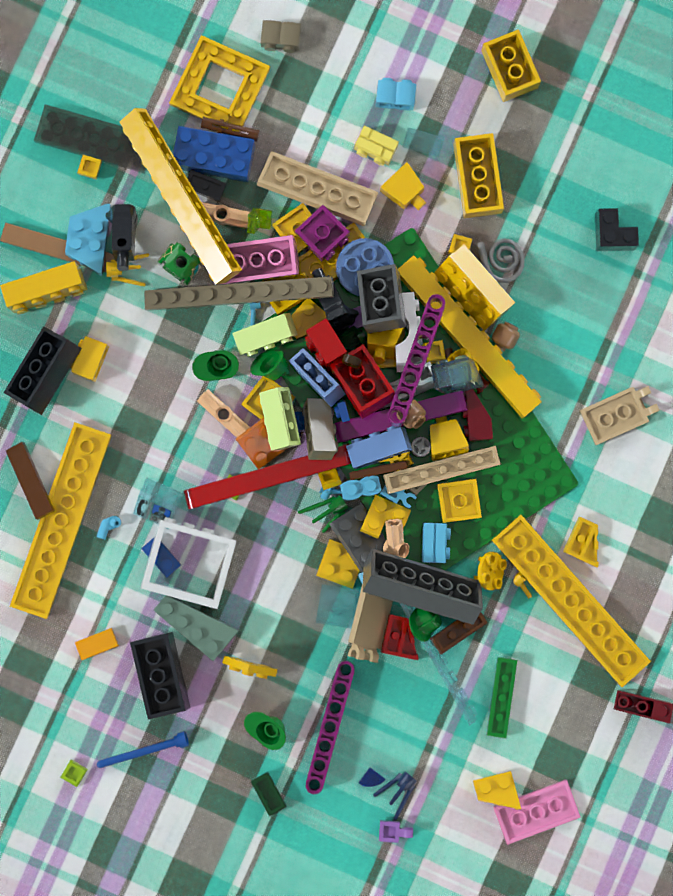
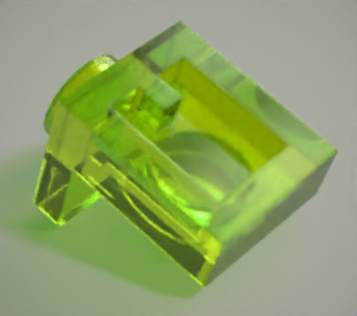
[247,208,272,234]

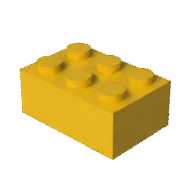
[481,29,541,102]

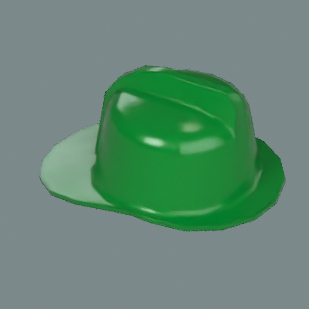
[192,349,239,381]
[250,350,290,381]
[409,608,442,642]
[244,711,286,750]

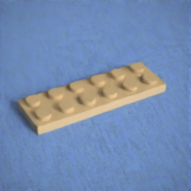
[257,151,378,227]

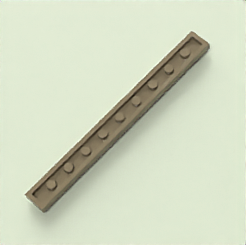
[144,277,334,311]

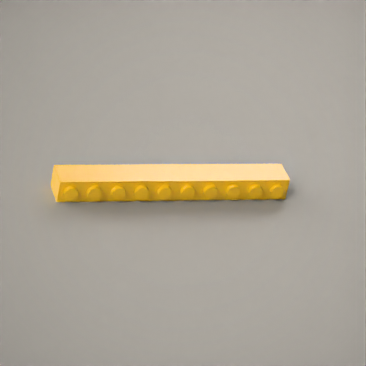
[120,108,242,284]
[398,256,542,418]

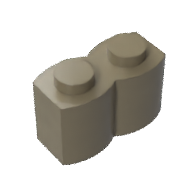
[261,20,301,53]

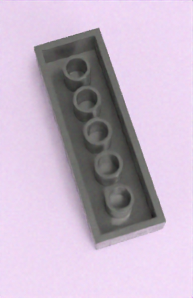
[362,549,483,624]

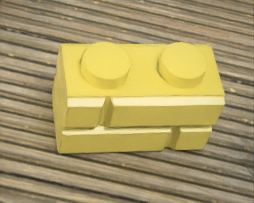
[354,125,399,166]

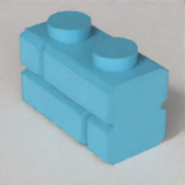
[421,523,451,563]

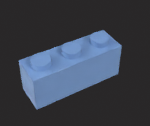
[289,348,345,407]
[346,426,412,469]

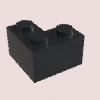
[595,208,639,251]

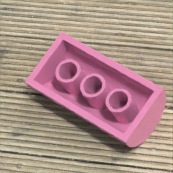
[223,235,299,284]

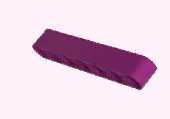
[388,294,445,427]
[334,391,468,443]
[306,660,354,794]

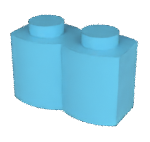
[375,78,416,111]
[340,476,381,501]

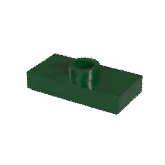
[251,771,287,817]

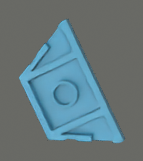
[65,203,111,276]

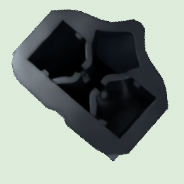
[105,204,138,271]
[312,268,359,333]

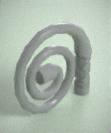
[477,238,524,283]

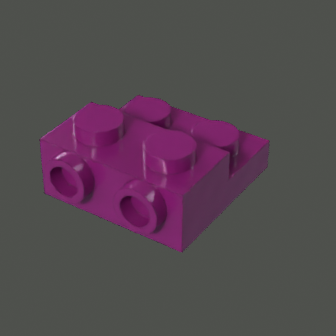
[295,205,350,262]

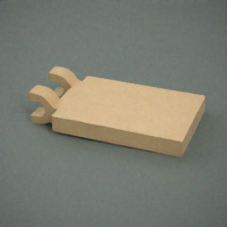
[580,386,660,446]
[348,584,393,663]

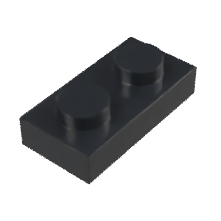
[187,170,227,202]

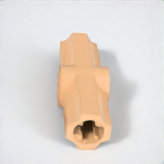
[202,202,252,229]
[197,389,250,438]
[383,519,409,558]

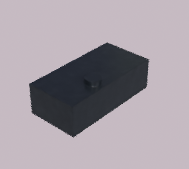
[3,326,82,415]
[130,632,191,720]

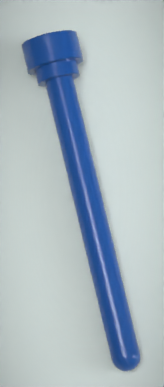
[97,731,189,768]

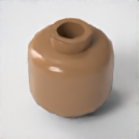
[492,321,520,352]
[397,399,426,429]

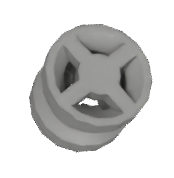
[411,437,431,457]

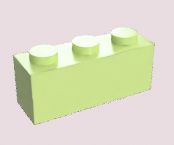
[232,313,298,357]
[259,387,301,450]

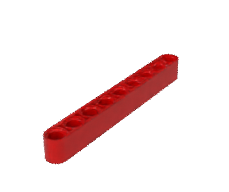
[183,444,351,510]

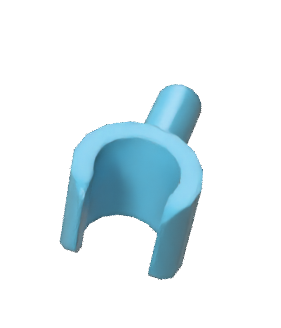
[250,303,261,325]
[319,487,342,500]

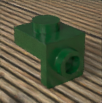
[337,326,367,353]

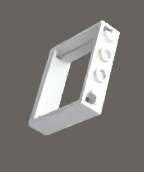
[140,517,236,609]

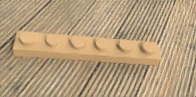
[383,446,501,494]

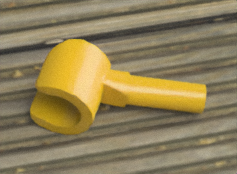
[513,572,532,599]

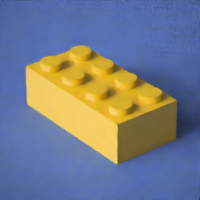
[453,133,504,219]
[434,245,515,331]
[0,261,88,315]

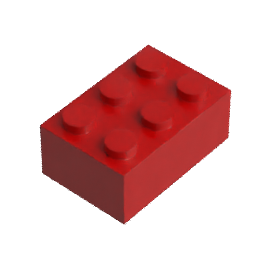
[305,318,347,372]
[330,344,395,419]

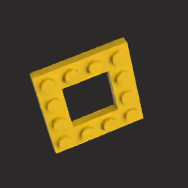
[169,35,271,133]

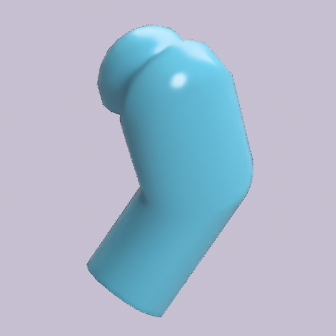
[96,516,121,540]

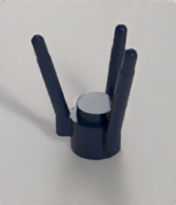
[373,771,417,821]

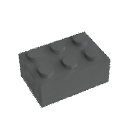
[357,264,406,334]

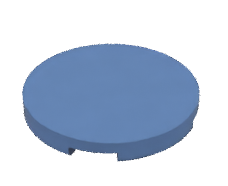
[336,238,394,296]

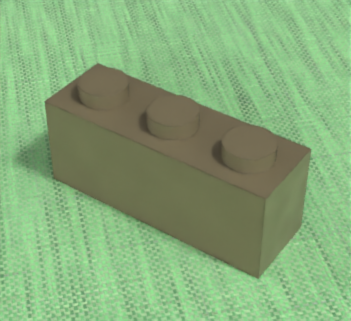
[303,398,338,460]

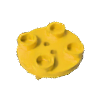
[474,552,507,591]

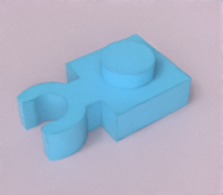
[380,484,417,508]

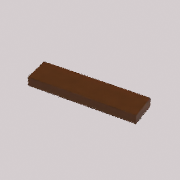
[5,442,55,520]

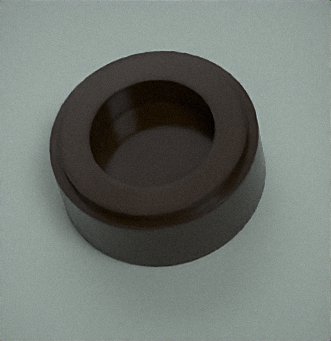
[342,354,362,369]

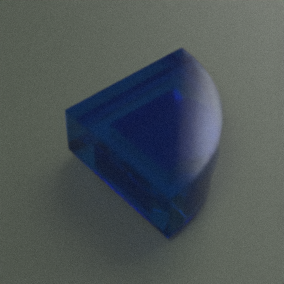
[358,767,385,787]

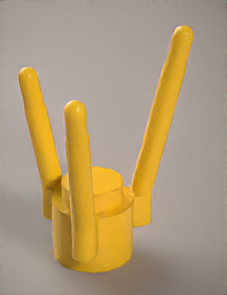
[106,253,149,287]

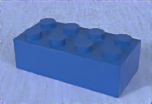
[173,126,255,182]

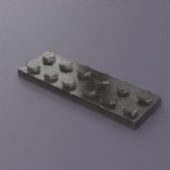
[34,104,146,174]

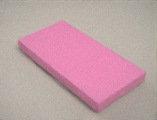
[493,779,581,845]

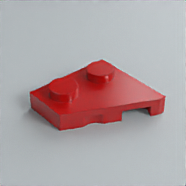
[381,614,419,660]

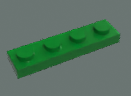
[486,657,518,739]

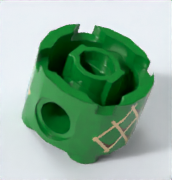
[157,242,202,285]

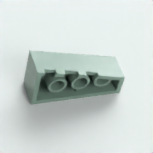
[153,595,240,661]

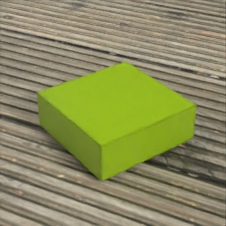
[60,759,88,787]

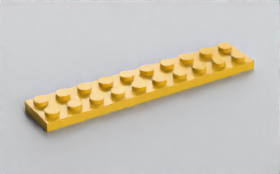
[9,422,112,619]
[491,515,651,687]

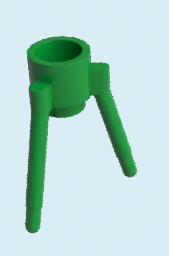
[298,495,348,533]

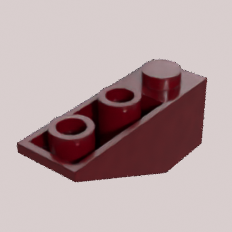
[461,382,493,442]
[613,690,673,724]

